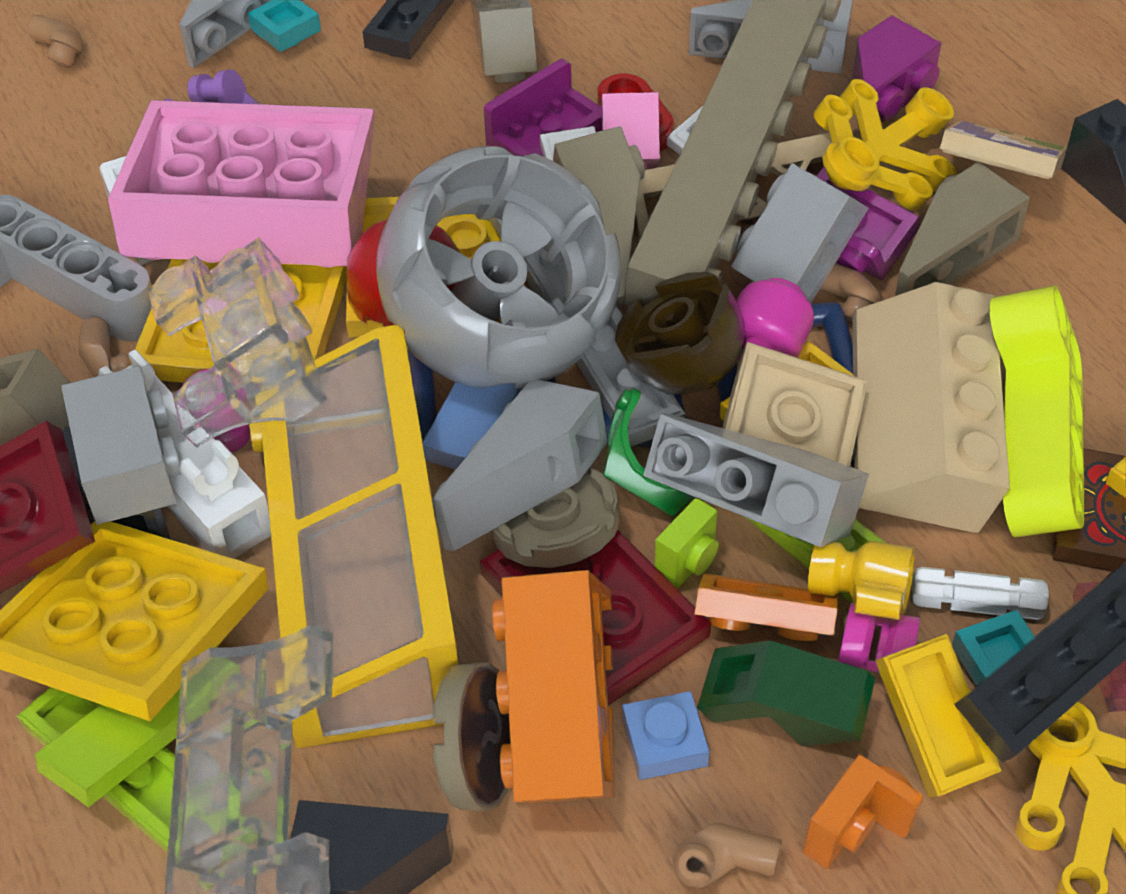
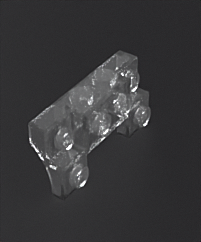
[148,237,327,448]
[165,624,334,894]

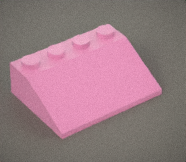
[108,100,375,268]

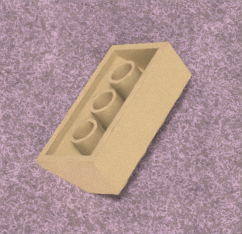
[853,282,1010,534]

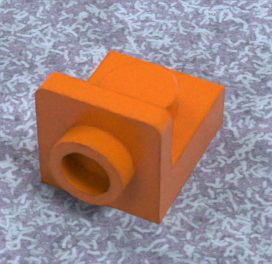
[802,754,923,870]

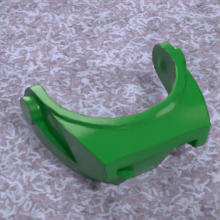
[602,387,694,516]

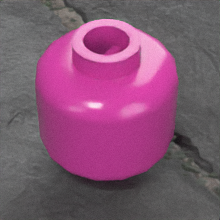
[736,278,815,360]

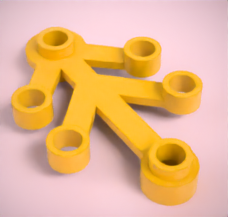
[813,79,957,211]
[1015,702,1126,894]

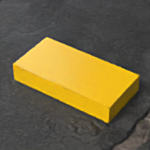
[875,634,1002,797]

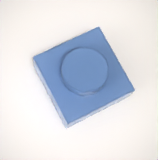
[622,691,710,780]

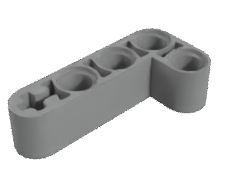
[0,195,155,341]

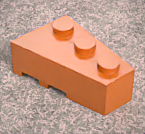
[492,570,615,804]

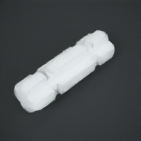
[912,567,1049,620]

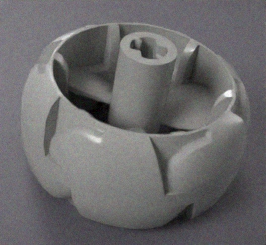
[376,146,622,389]

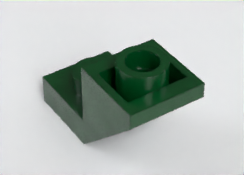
[697,640,876,746]

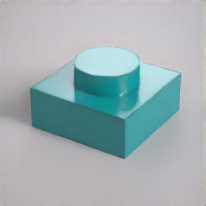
[248,0,321,52]
[952,610,1035,685]

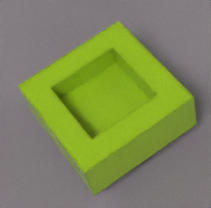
[654,497,719,589]

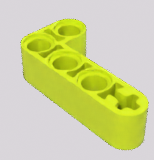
[990,285,1084,538]

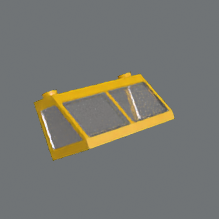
[249,325,458,749]

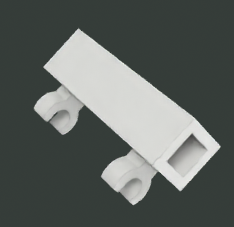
[98,350,271,559]

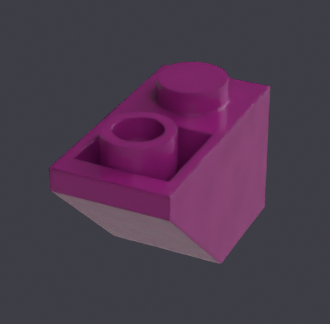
[852,15,941,129]

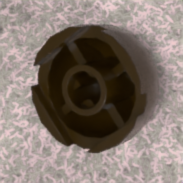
[615,272,745,395]

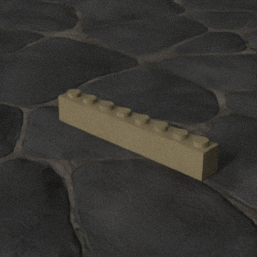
[624,0,842,307]

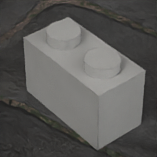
[731,163,869,304]
[61,366,181,525]

